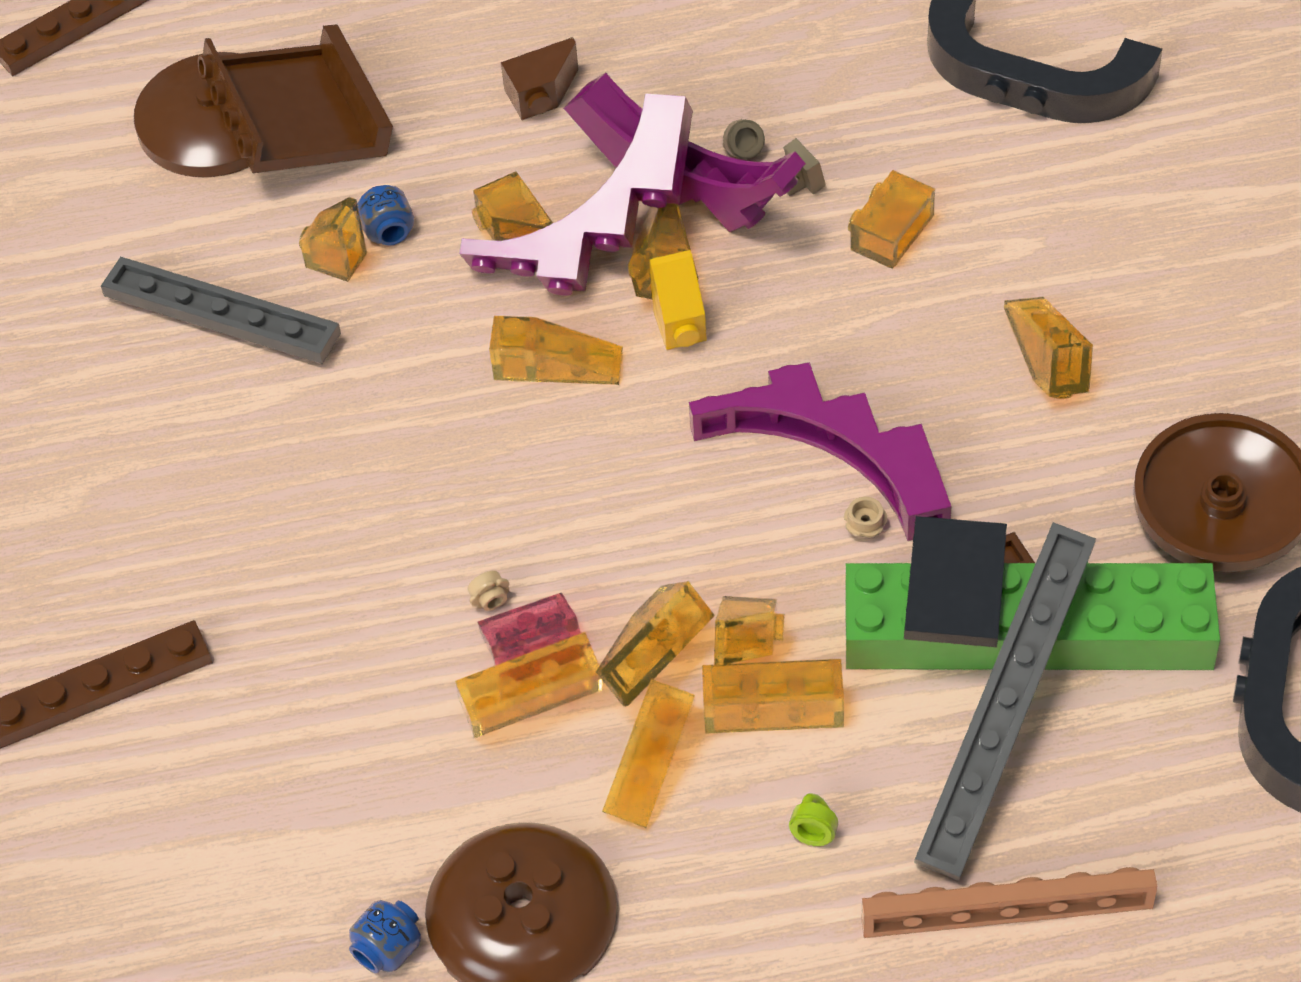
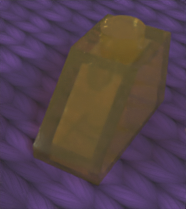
[471,171,553,241]
[299,197,367,282]
[714,596,785,665]

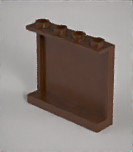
[198,24,393,174]

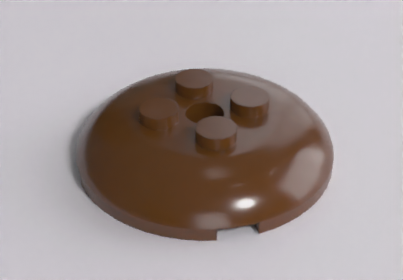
[425,823,617,982]

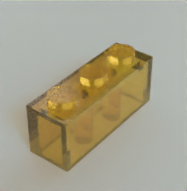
[455,632,603,738]
[702,659,844,734]

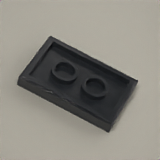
[904,516,1007,648]

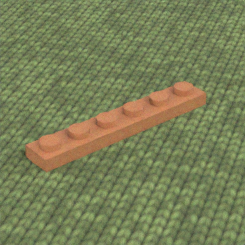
[861,867,1158,938]

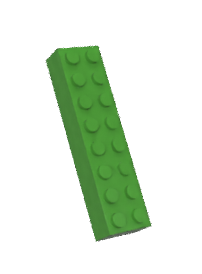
[845,563,1220,670]

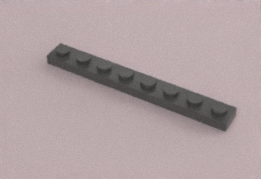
[914,522,1096,881]

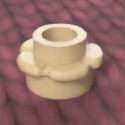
[844,496,887,538]
[467,570,509,611]

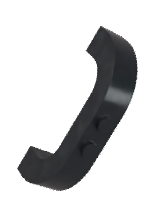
[927,0,1163,123]
[1233,567,1301,813]

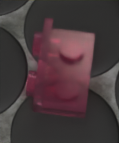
[477,592,585,683]

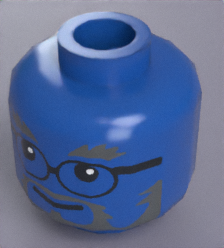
[356,185,414,246]
[349,900,421,973]

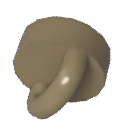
[722,119,765,160]

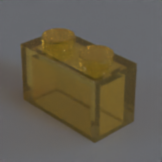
[848,170,935,269]

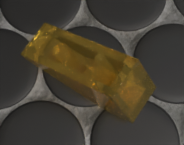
[628,203,699,300]
[1004,297,1093,399]
[489,316,623,385]
[596,581,715,707]
[602,679,697,828]

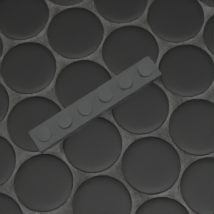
[101,256,341,364]

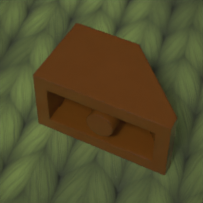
[501,37,579,120]

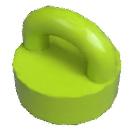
[789,793,838,846]

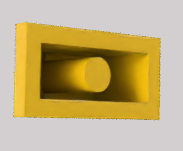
[649,250,707,350]

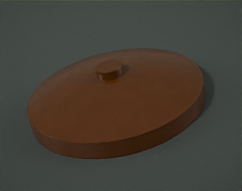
[134,52,249,178]
[1133,413,1301,572]

